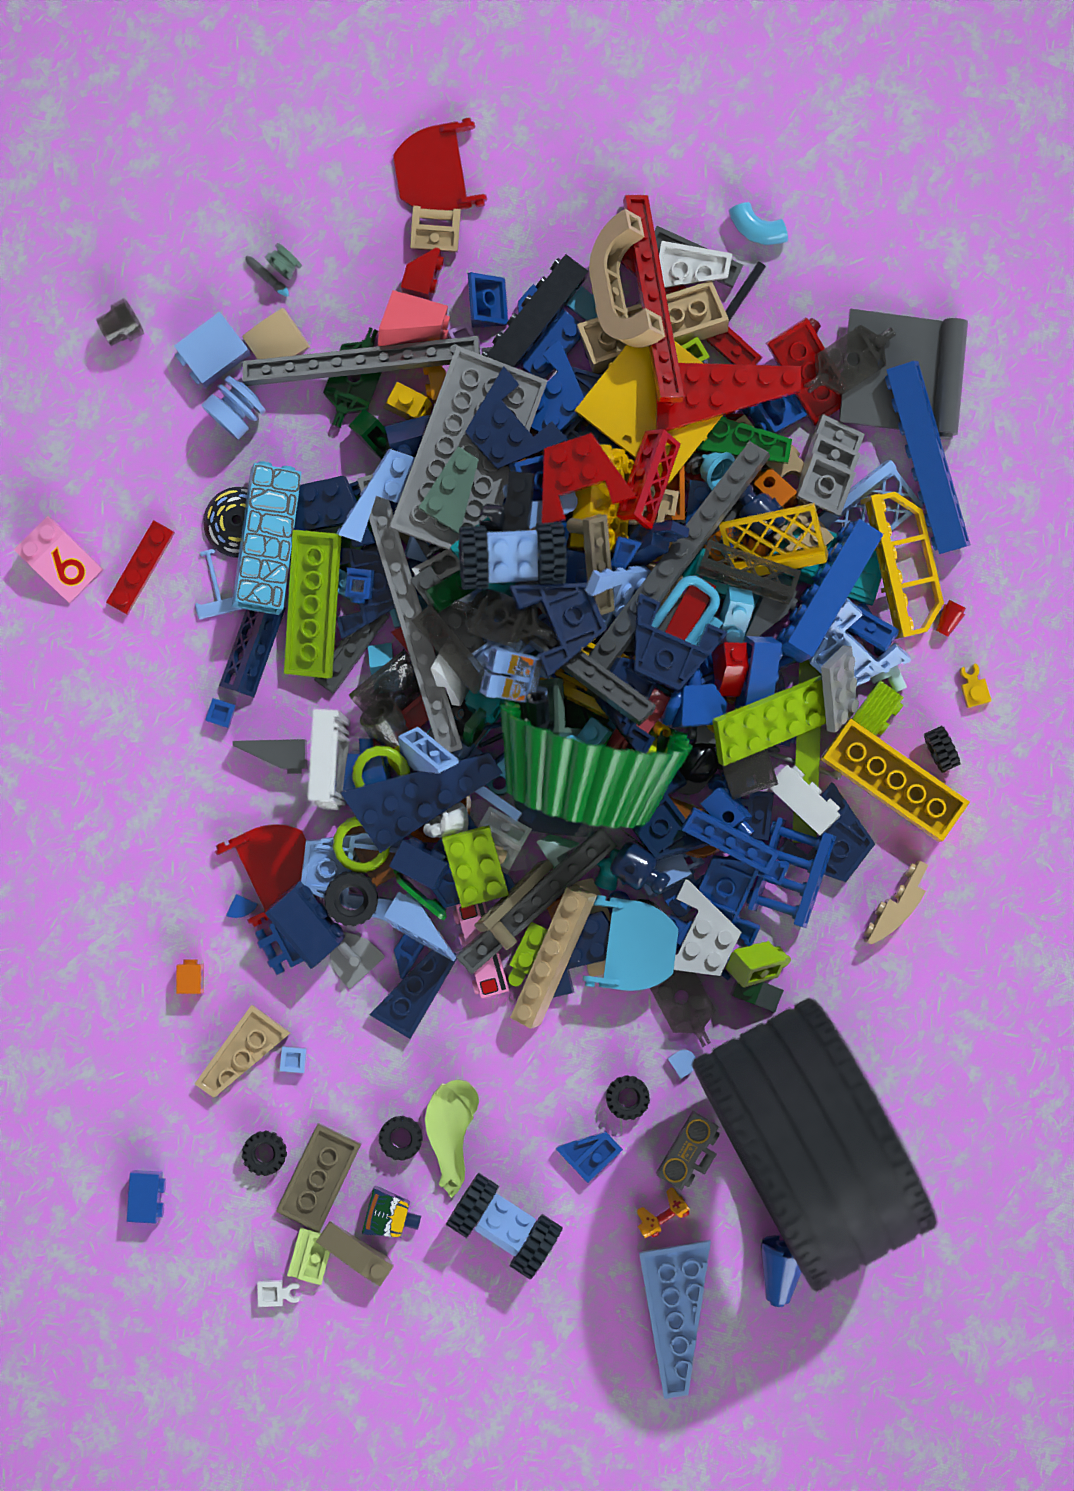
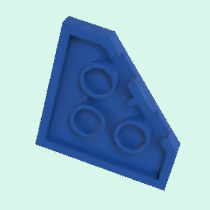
[518,284,581,379]

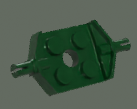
[323,327,382,428]

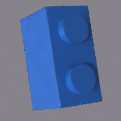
[126,1170,166,1224]

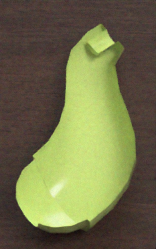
[425,1079,479,1198]

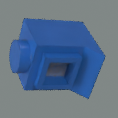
[345,568,374,604]

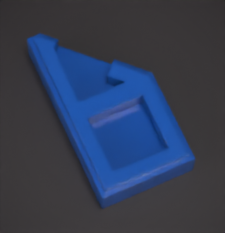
[394,934,425,980]

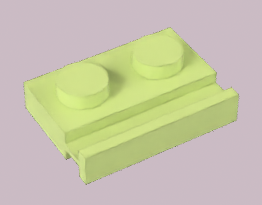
[287,1227,330,1285]

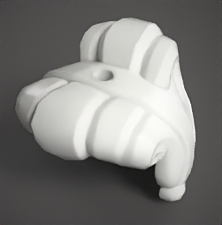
[423,802,468,838]

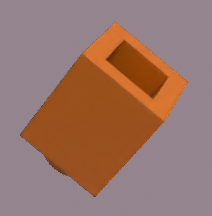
[176,959,204,994]

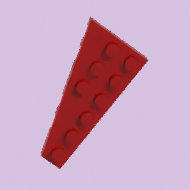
[656,363,801,431]

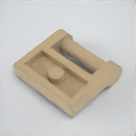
[410,206,461,252]

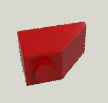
[712,642,749,697]

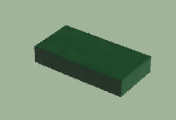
[462,707,487,747]

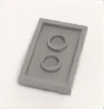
[821,645,859,733]

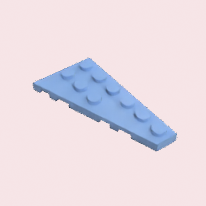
[639,1240,711,1399]

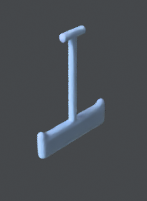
[195,549,242,619]

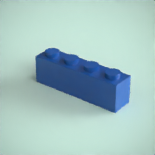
[734,636,783,710]

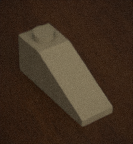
[316,1221,394,1286]

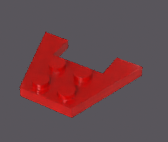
[542,433,637,523]

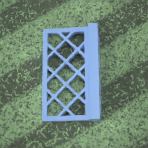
[817,460,923,531]

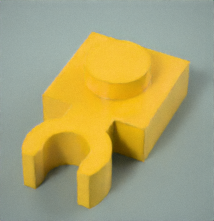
[960,663,992,708]

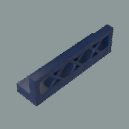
[219,607,286,698]

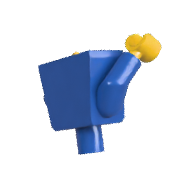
[653,671,727,737]

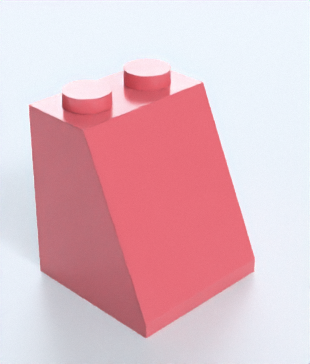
[378,290,451,346]

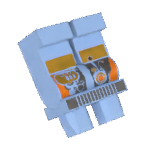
[480,646,552,703]

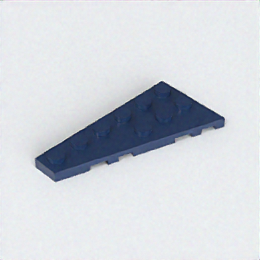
[340,752,503,853]

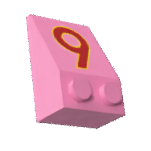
[14,516,103,603]

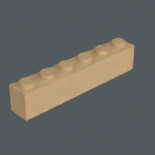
[510,885,597,1029]

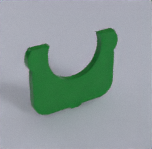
[393,869,447,920]

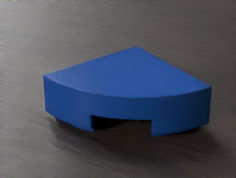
[226,894,258,918]

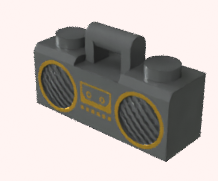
[656,1110,720,1190]

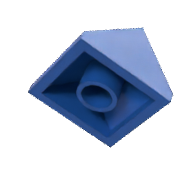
[468,272,508,328]

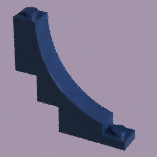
[591,521,690,645]

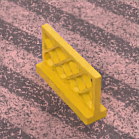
[719,503,829,582]

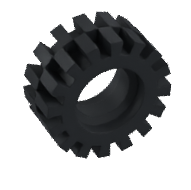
[924,725,961,773]
[606,1075,650,1120]
[242,1130,287,1176]

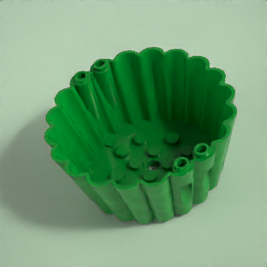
[500,699,692,828]

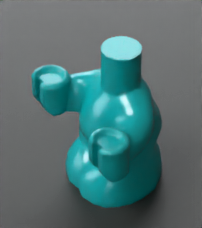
[594,849,620,891]

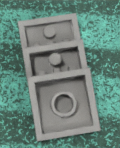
[796,414,865,517]

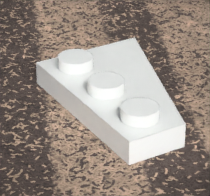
[659,241,732,288]

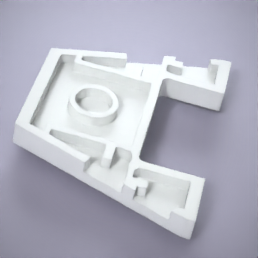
[674,879,741,976]

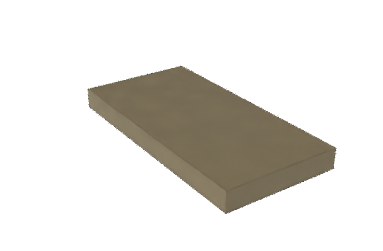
[276,1123,361,1232]

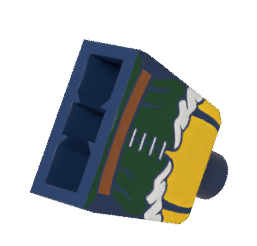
[361,1186,421,1237]

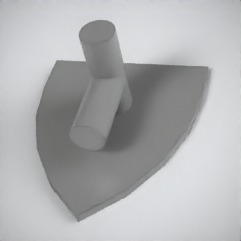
[330,932,385,989]

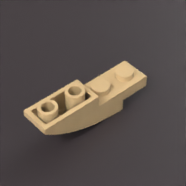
[864,861,928,944]

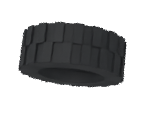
[324,871,378,927]

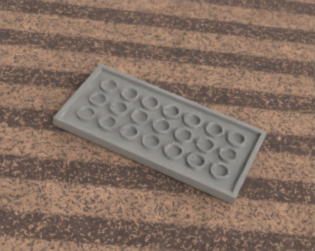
[389,346,548,551]

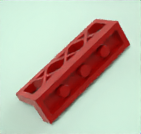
[616,429,681,529]

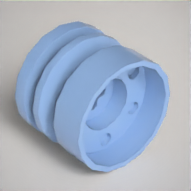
[201,375,266,440]

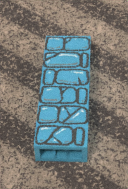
[232,461,301,615]

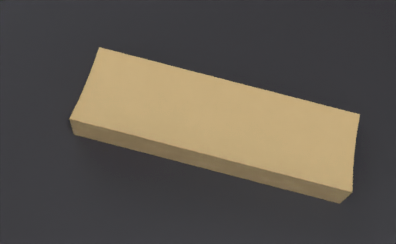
[577,280,729,374]

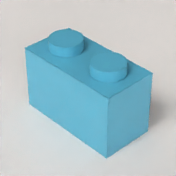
[719,586,754,643]

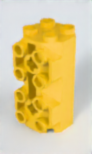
[567,445,634,553]

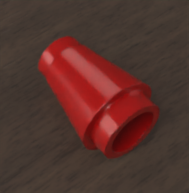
[936,600,966,637]

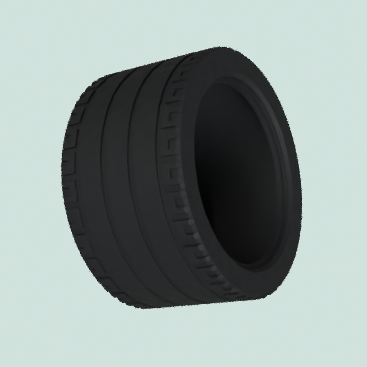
[692,998,937,1292]

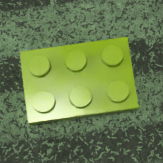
[442,825,509,908]

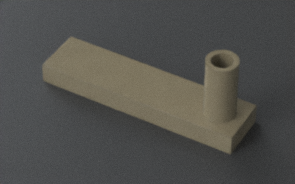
[567,514,615,615]
[474,859,554,950]

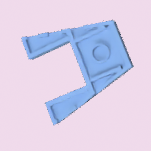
[337,449,430,562]
[585,565,651,628]
[301,833,404,923]

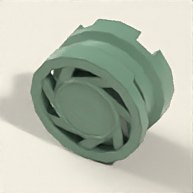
[265,243,302,280]

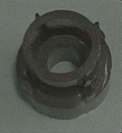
[96,298,145,346]
[360,699,409,748]

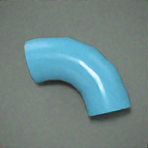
[728,202,788,245]

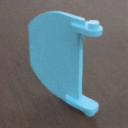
[583,895,679,991]

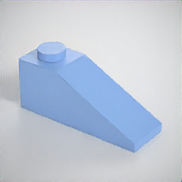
[398,727,459,773]

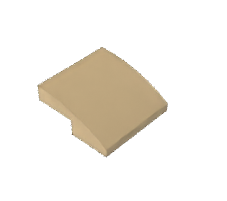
[242,308,310,359]

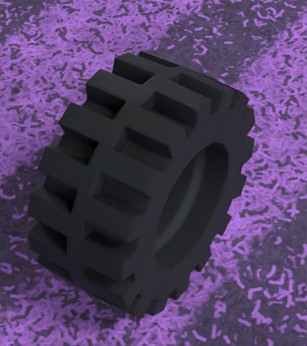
[379,1116,423,1161]

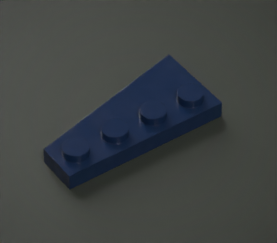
[369,950,457,1039]

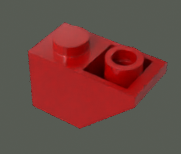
[401,248,444,300]

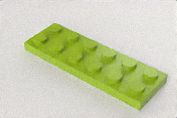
[284,530,341,678]
[712,675,826,766]

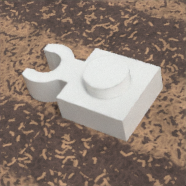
[257,1280,300,1307]

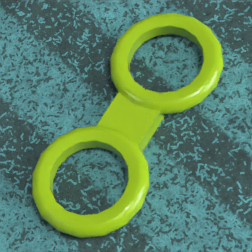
[333,746,410,873]

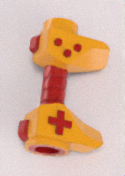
[637,1187,690,1238]

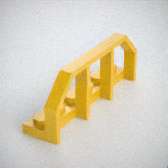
[860,492,944,639]

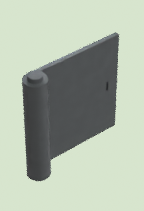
[839,309,968,440]

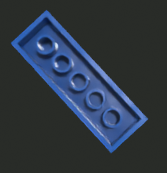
[776,519,884,663]

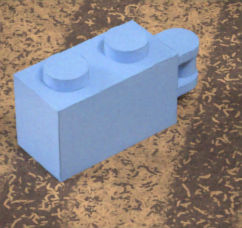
[643,854,705,899]

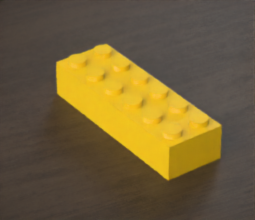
[820,718,970,842]

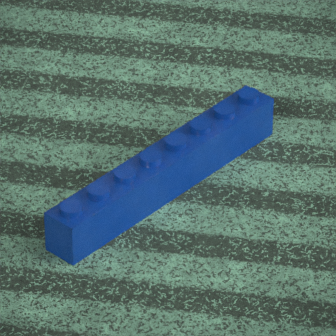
[885,361,971,554]

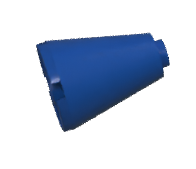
[761,1235,802,1307]

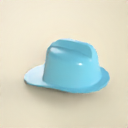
[700,452,735,491]

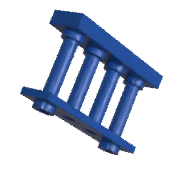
[747,817,836,928]

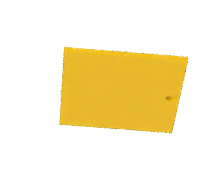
[574,341,723,484]

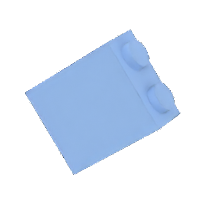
[174,312,251,388]

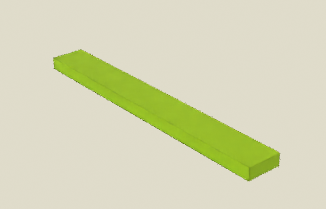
[792,659,822,843]

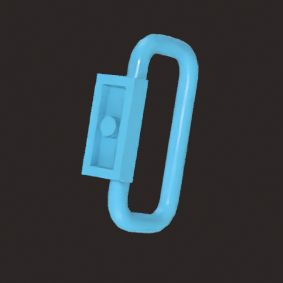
[652,576,723,646]

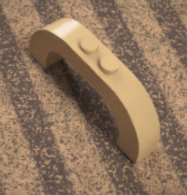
[589,209,665,348]

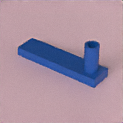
[847,603,899,656]
[681,807,779,874]

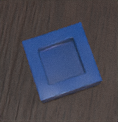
[205,698,236,728]

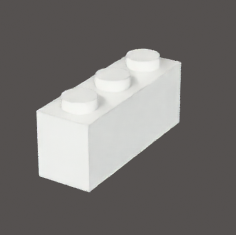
[767,765,841,836]

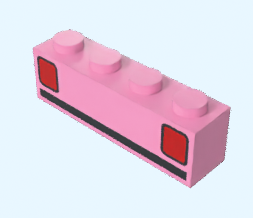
[452,902,510,999]

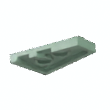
[418,446,479,535]

